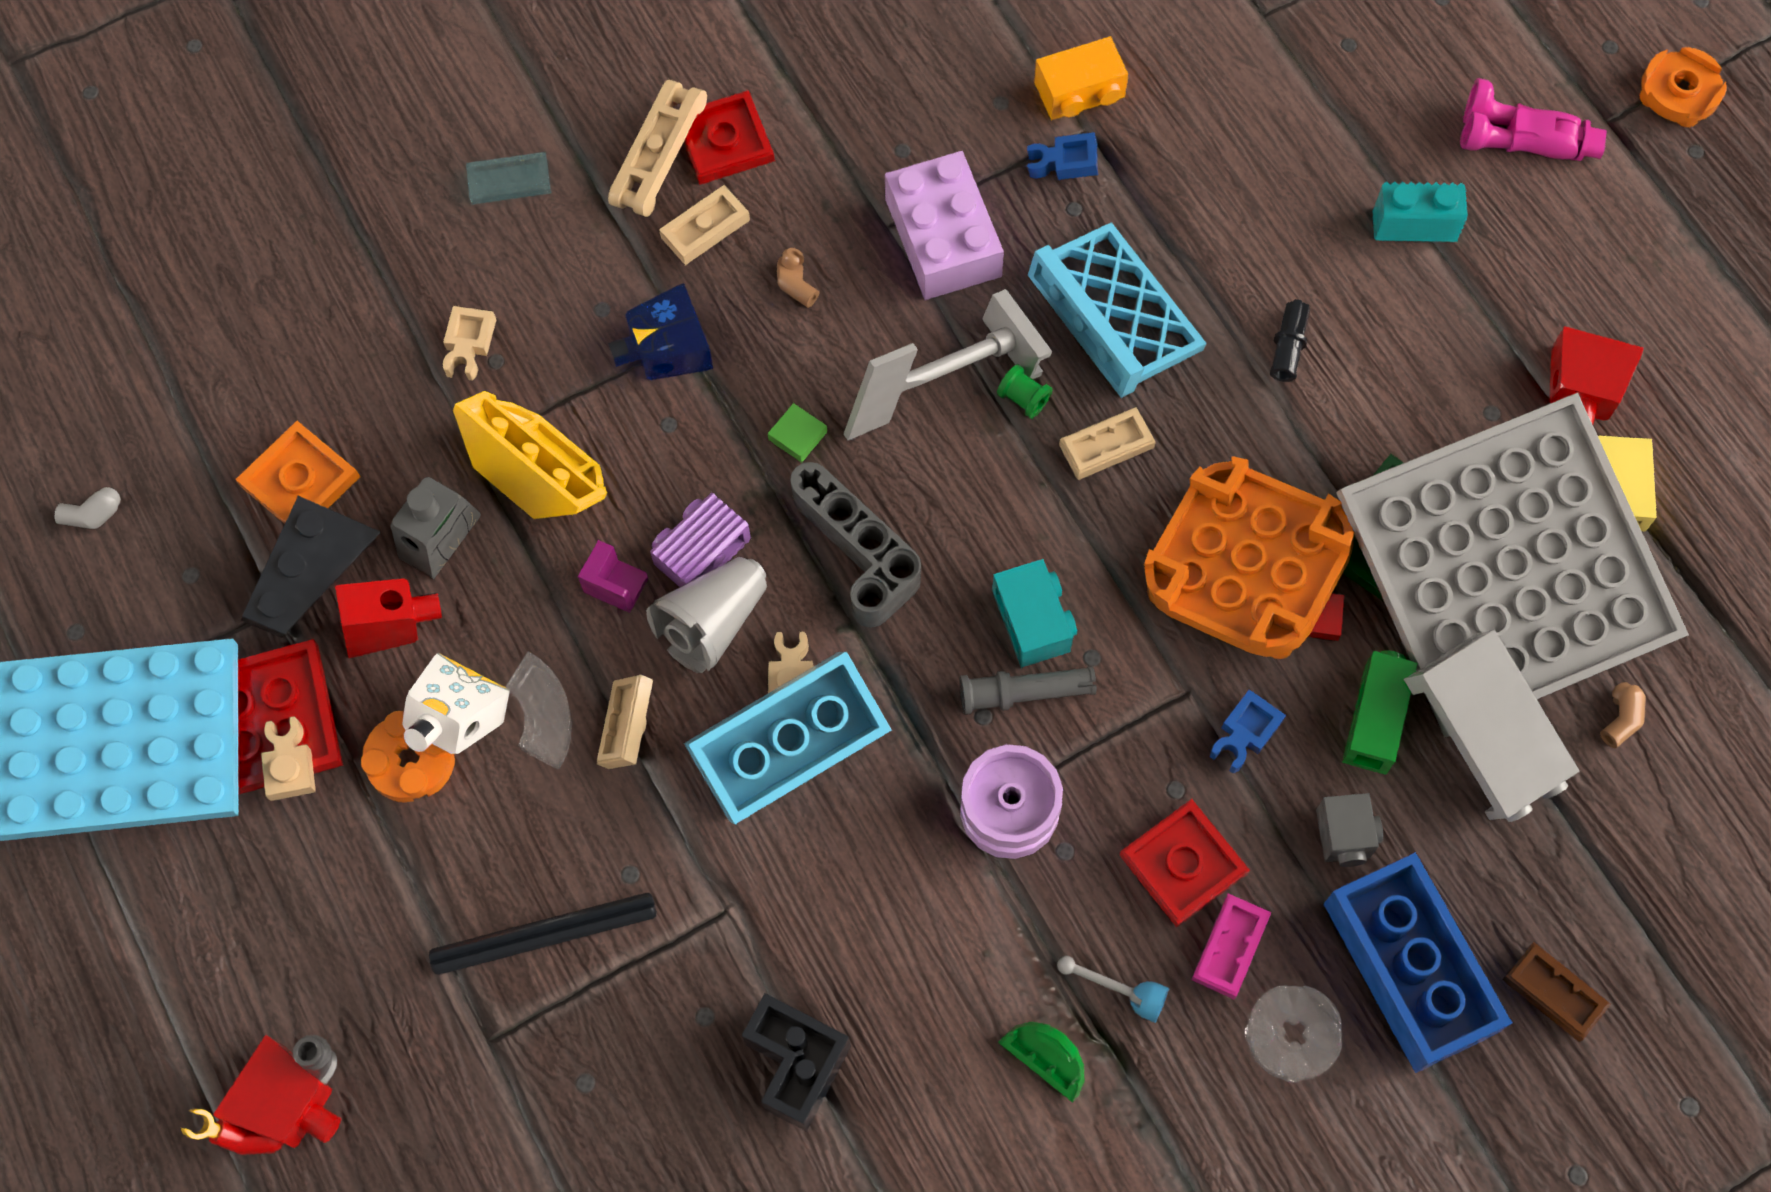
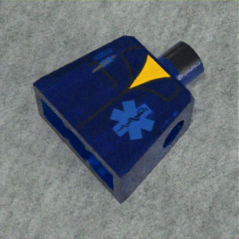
[608,283,713,380]

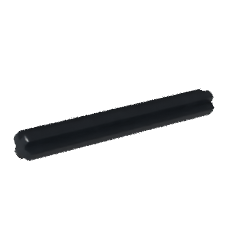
[429,892,657,975]

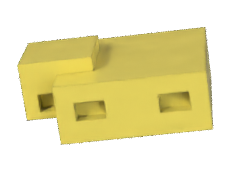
[1598,436,1657,532]

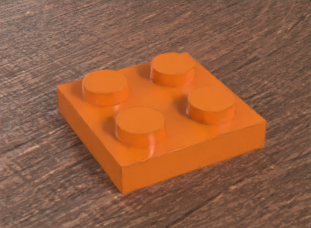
[235,421,360,524]

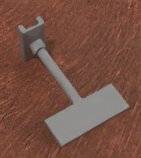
[844,289,1052,440]

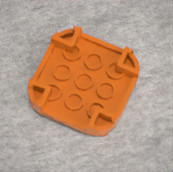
[1144,456,1354,659]

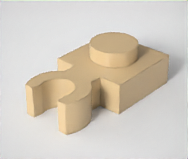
[443,306,496,381]
[768,632,814,693]
[261,716,316,801]

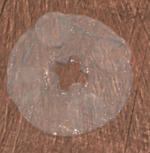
[1245,985,1343,1083]

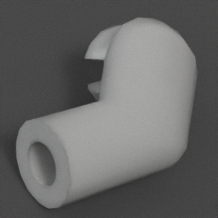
[55,487,121,529]

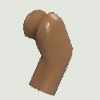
[777,248,819,308]
[1600,682,1646,749]

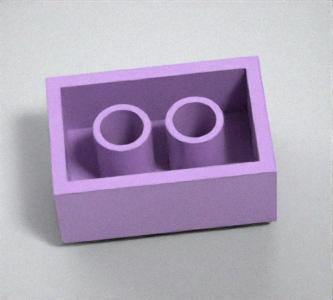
[885,151,1004,300]

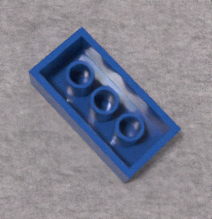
[1323,852,1512,1073]

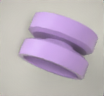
[960,744,1063,859]

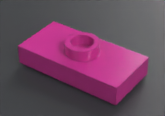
[1191,893,1271,1000]

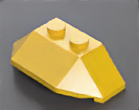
[453,391,607,519]

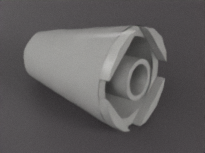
[646,557,767,673]

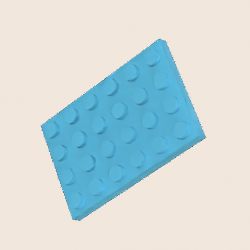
[0,639,239,841]

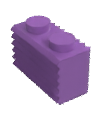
[650,493,751,587]

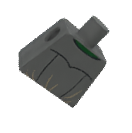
[390,476,481,579]

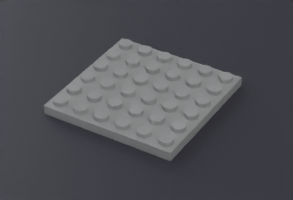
[1336,393,1689,737]

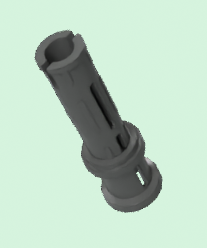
[959,666,1097,715]

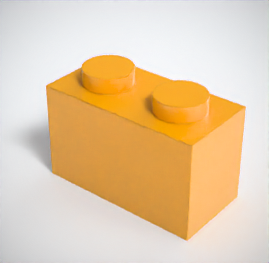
[1034,36,1128,120]

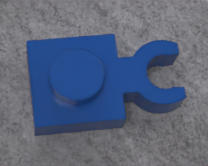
[1027,132,1098,180]
[1210,690,1286,774]

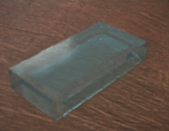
[466,152,552,205]

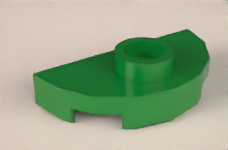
[998,1021,1085,1103]

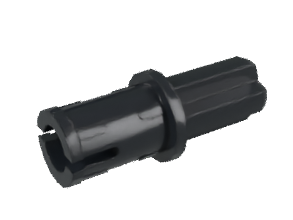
[1270,299,1310,382]

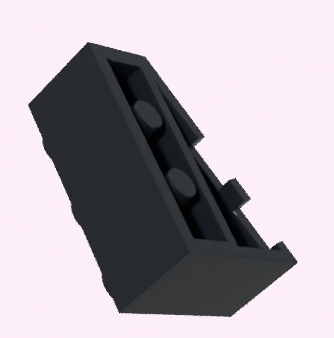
[241,496,380,638]

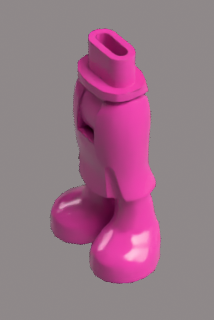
[1460,78,1606,161]

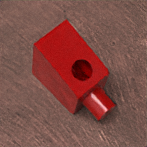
[1549,326,1644,425]
[335,578,442,658]

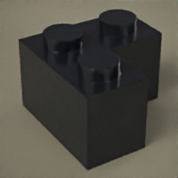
[742,993,851,1132]

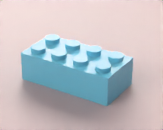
[684,651,892,824]

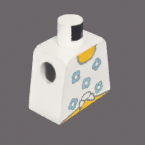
[402,653,510,754]

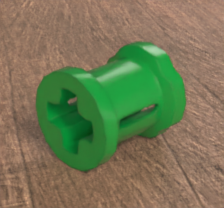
[997,364,1053,419]

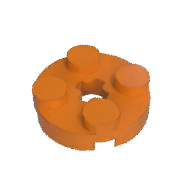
[1639,47,1727,127]
[361,711,455,803]

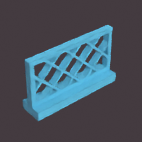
[1028,222,1207,398]

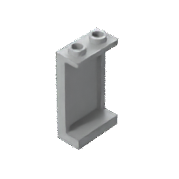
[1404,629,1580,822]

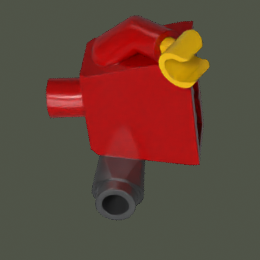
[181,1035,341,1155]

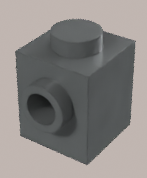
[1316,793,1383,867]

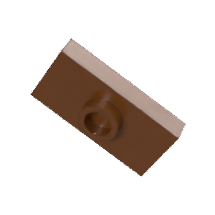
[1502,942,1611,1042]

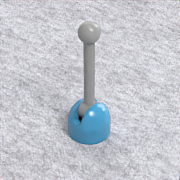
[1057,956,1169,1023]

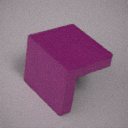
[578,540,648,613]

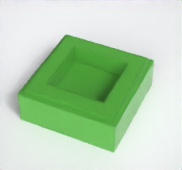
[768,403,827,463]

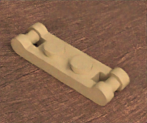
[608,80,707,217]

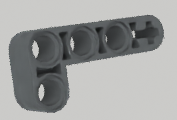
[790,462,921,628]

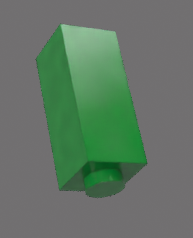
[1342,650,1418,775]

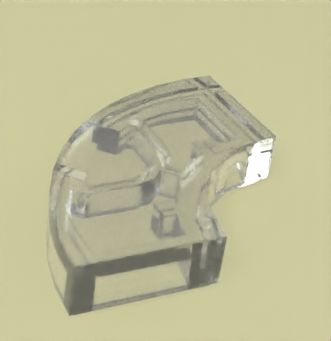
[505,651,572,770]

